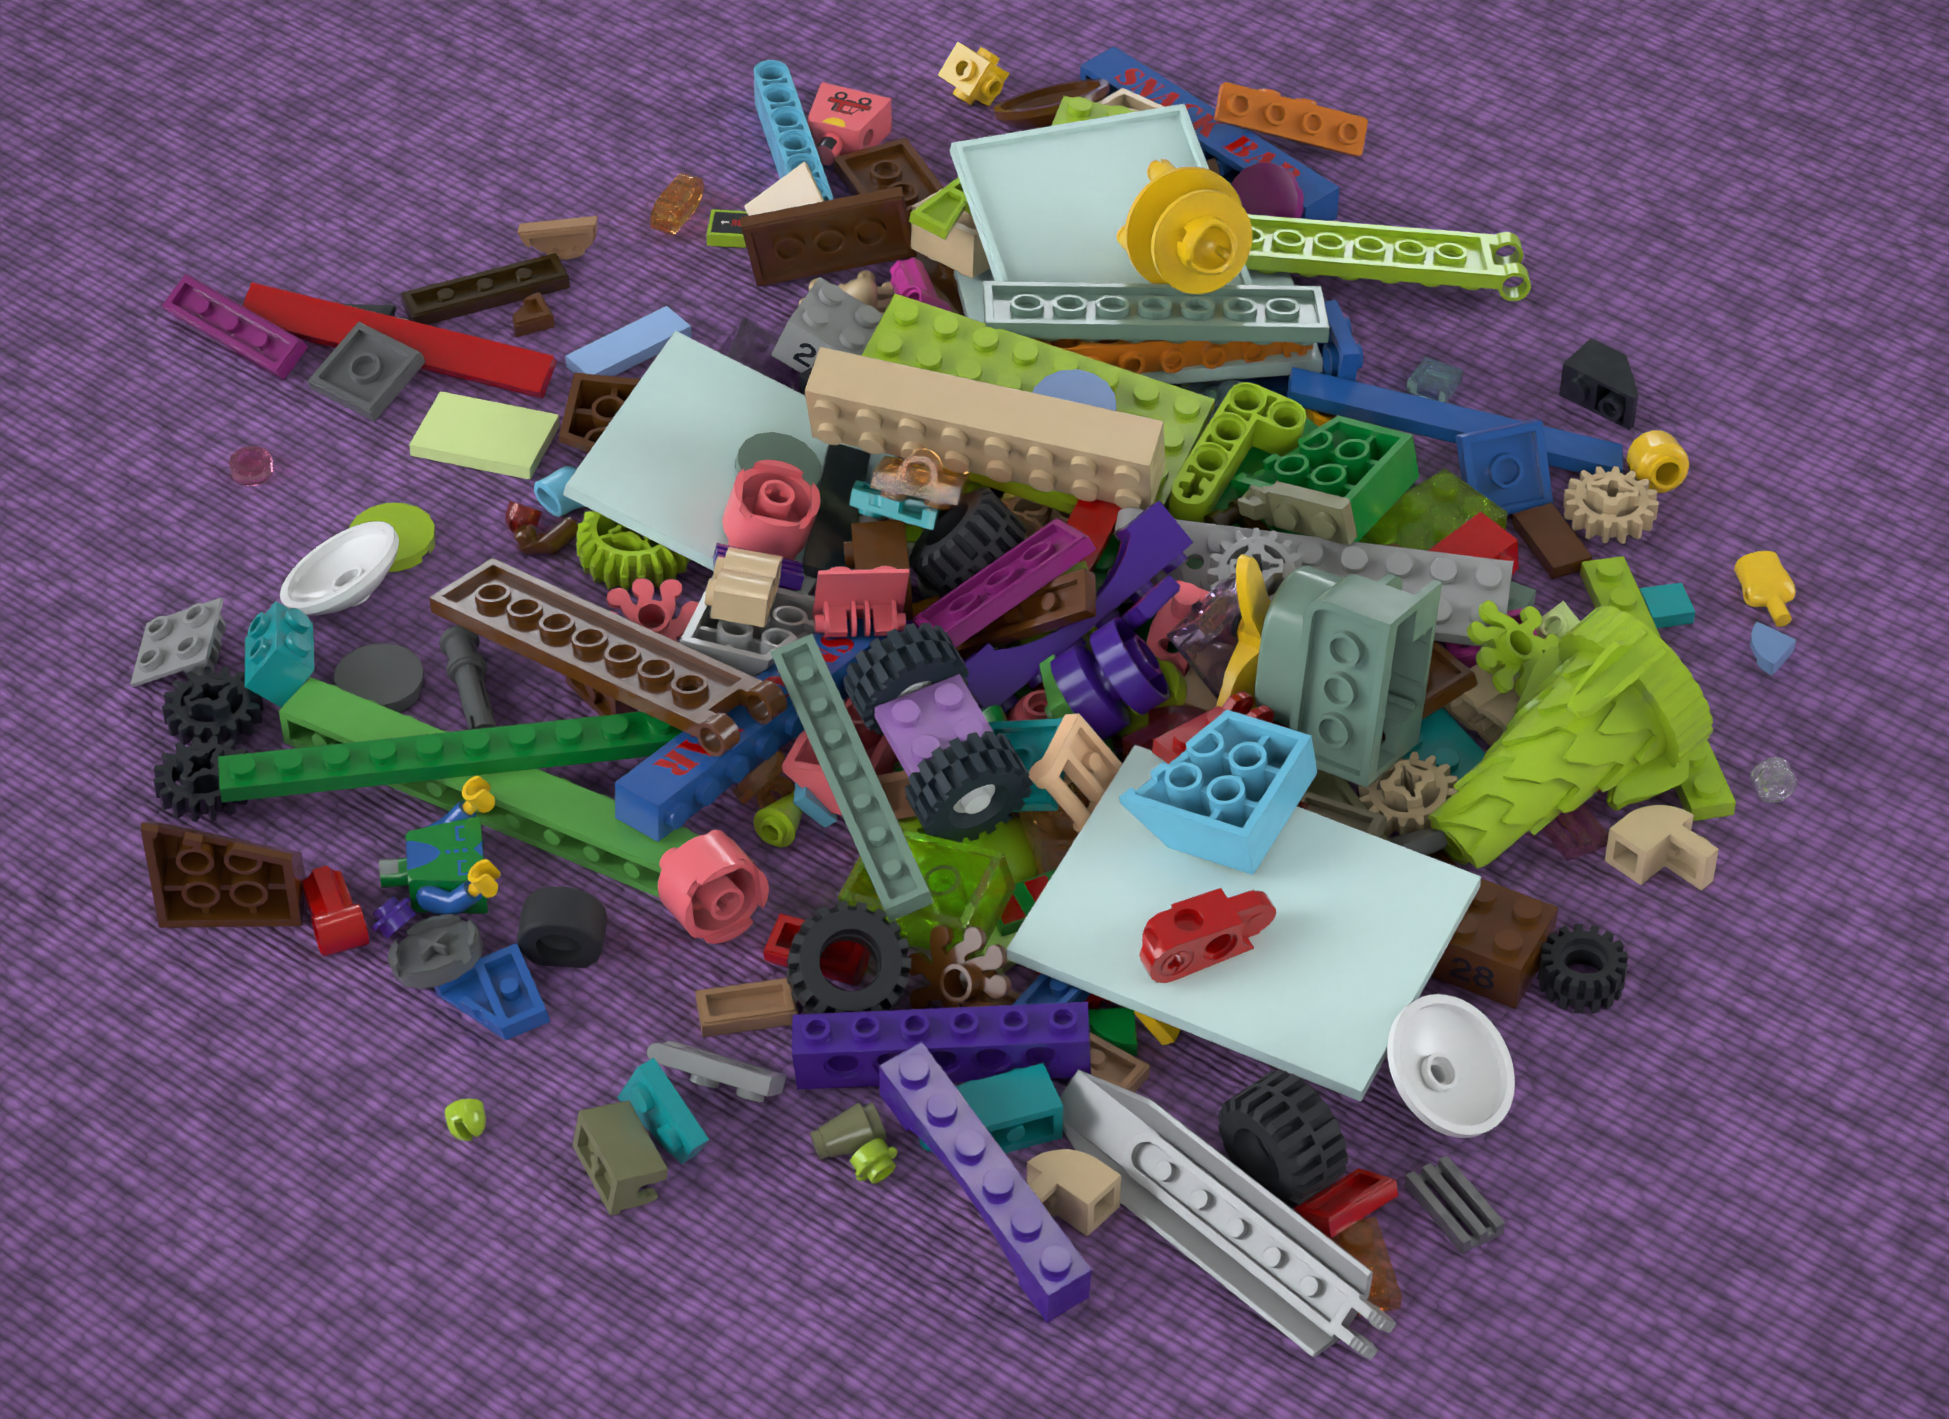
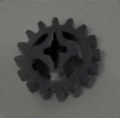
[162,666,264,745]
[153,736,248,822]

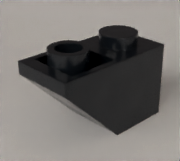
[1559,338,1639,430]

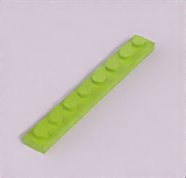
[1580,556,1736,821]

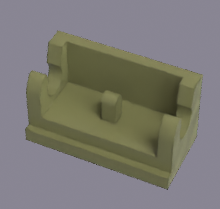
[572,1100,668,1216]

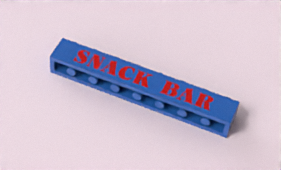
[1080,46,1339,221]
[615,618,888,842]

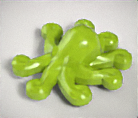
[1466,600,1560,697]

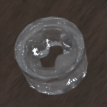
[1750,757,1798,803]

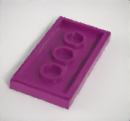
[912,518,1096,648]

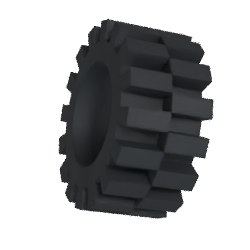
[1538,924,1628,1014]

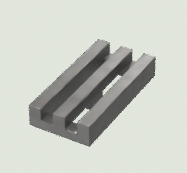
[1404,1155,1505,1254]

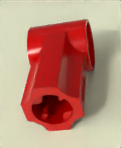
[302,866,369,957]

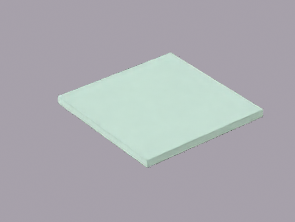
[950,104,1253,285]
[563,331,897,595]

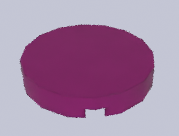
[1231,162,1304,218]

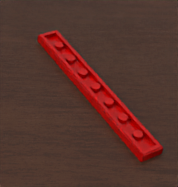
[242,282,557,399]

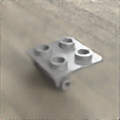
[130,598,226,688]

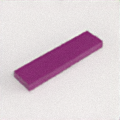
[161,273,308,380]

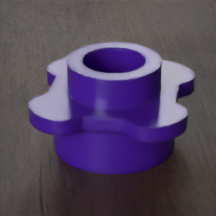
[371,896,416,939]

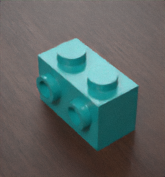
[245,601,314,708]

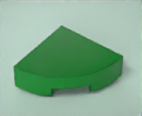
[1088,1008,1137,1056]

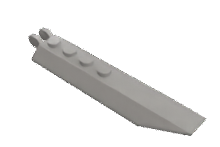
[1059,1070,1397,1360]

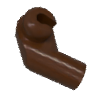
[514,517,578,555]

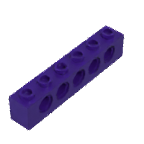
[792,1002,1091,1089]

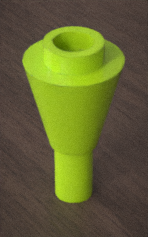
[753,789,803,848]

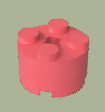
[722,460,821,560]
[658,829,769,944]

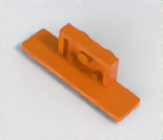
[1214,82,1368,157]

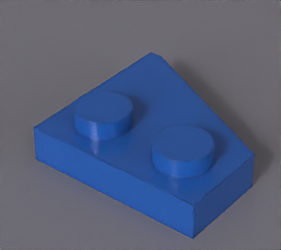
[434,943,551,1040]

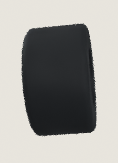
[517,886,608,968]

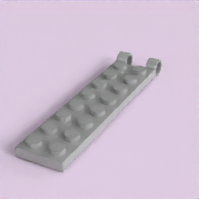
[1107,508,1513,647]

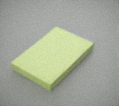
[409,391,560,480]

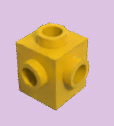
[938,42,1010,107]

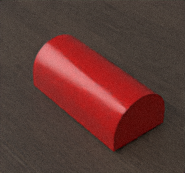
[763,913,870,986]

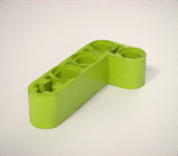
[1168,382,1307,523]

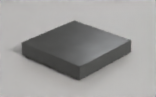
[307,322,426,422]

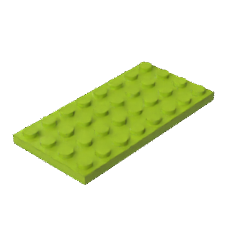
[861,294,1215,514]

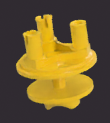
[1116,159,1252,294]

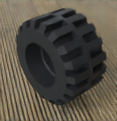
[909,487,1027,598]
[786,901,911,1014]
[1218,1070,1348,1209]

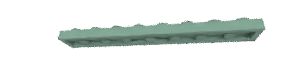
[770,634,934,922]

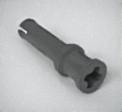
[439,625,497,730]

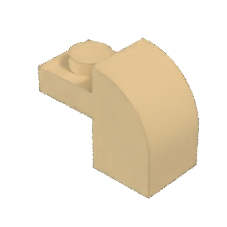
[1605,805,1719,891]
[1027,1149,1121,1236]

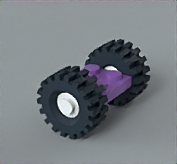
[844,623,1033,845]

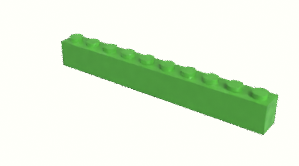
[279,677,700,898]

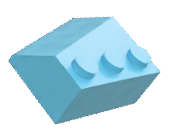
[1119,710,1317,875]

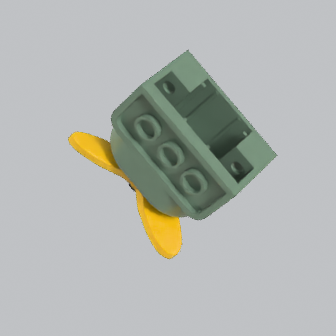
[1216,554,1442,787]

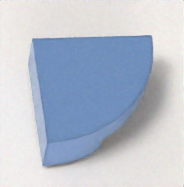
[1750,622,1796,676]

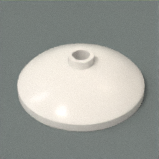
[280,521,399,616]
[1387,994,1515,1138]

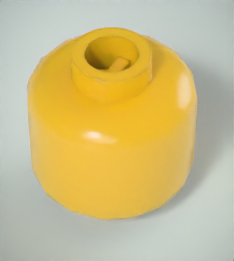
[1626,430,1690,493]

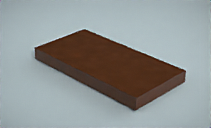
[740,186,917,287]

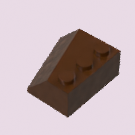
[559,373,641,453]
[141,821,306,928]

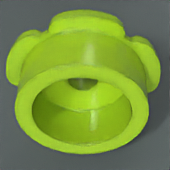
[850,1138,897,1184]

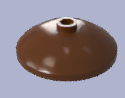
[993,79,1110,131]

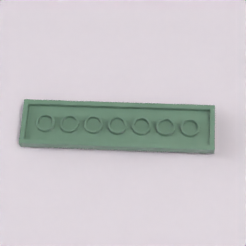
[983,281,1329,346]

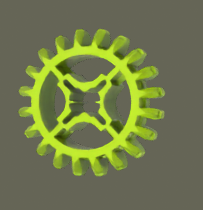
[576,511,692,591]

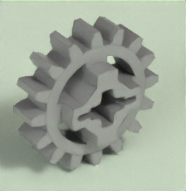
[1207,528,1303,615]

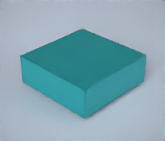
[1639,582,1695,628]

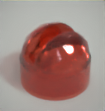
[505,501,542,533]

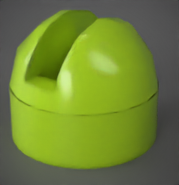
[444,1099,486,1142]

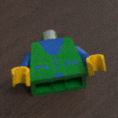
[379,776,501,916]

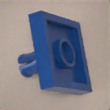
[1455,419,1554,520]

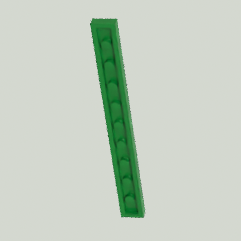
[218,711,683,803]

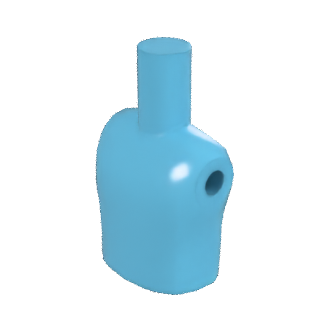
[534,466,586,517]

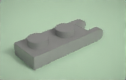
[647,1041,787,1102]

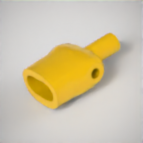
[1734,551,1796,627]

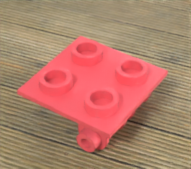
[812,566,910,638]

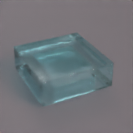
[1407,357,1463,403]

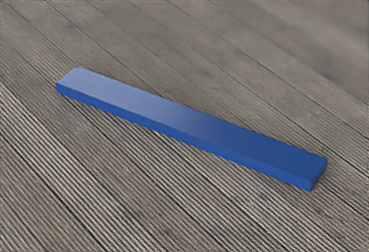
[1287,367,1623,475]

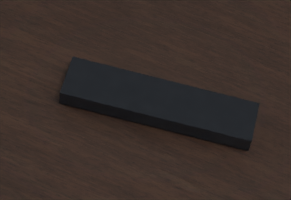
[802,444,871,579]

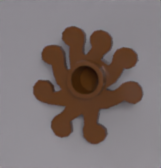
[908,924,1011,1009]

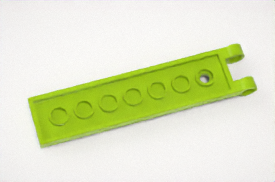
[1245,214,1531,301]

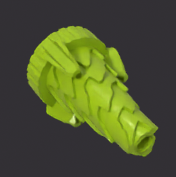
[1428,605,1713,869]

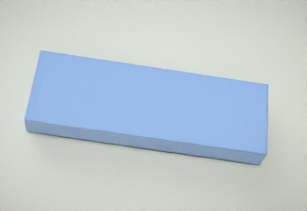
[565,306,692,376]

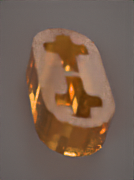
[650,172,704,235]

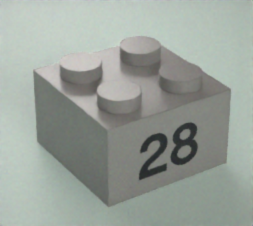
[771,277,883,373]

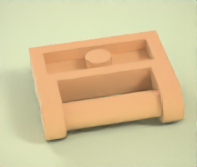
[1029,713,1122,834]

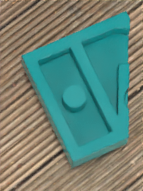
[849,480,943,530]
[617,1057,709,1164]

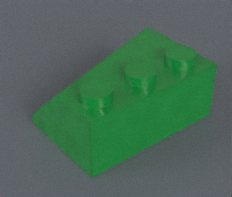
[1231,416,1419,542]

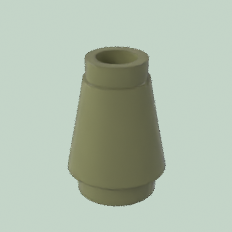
[809,1102,887,1160]

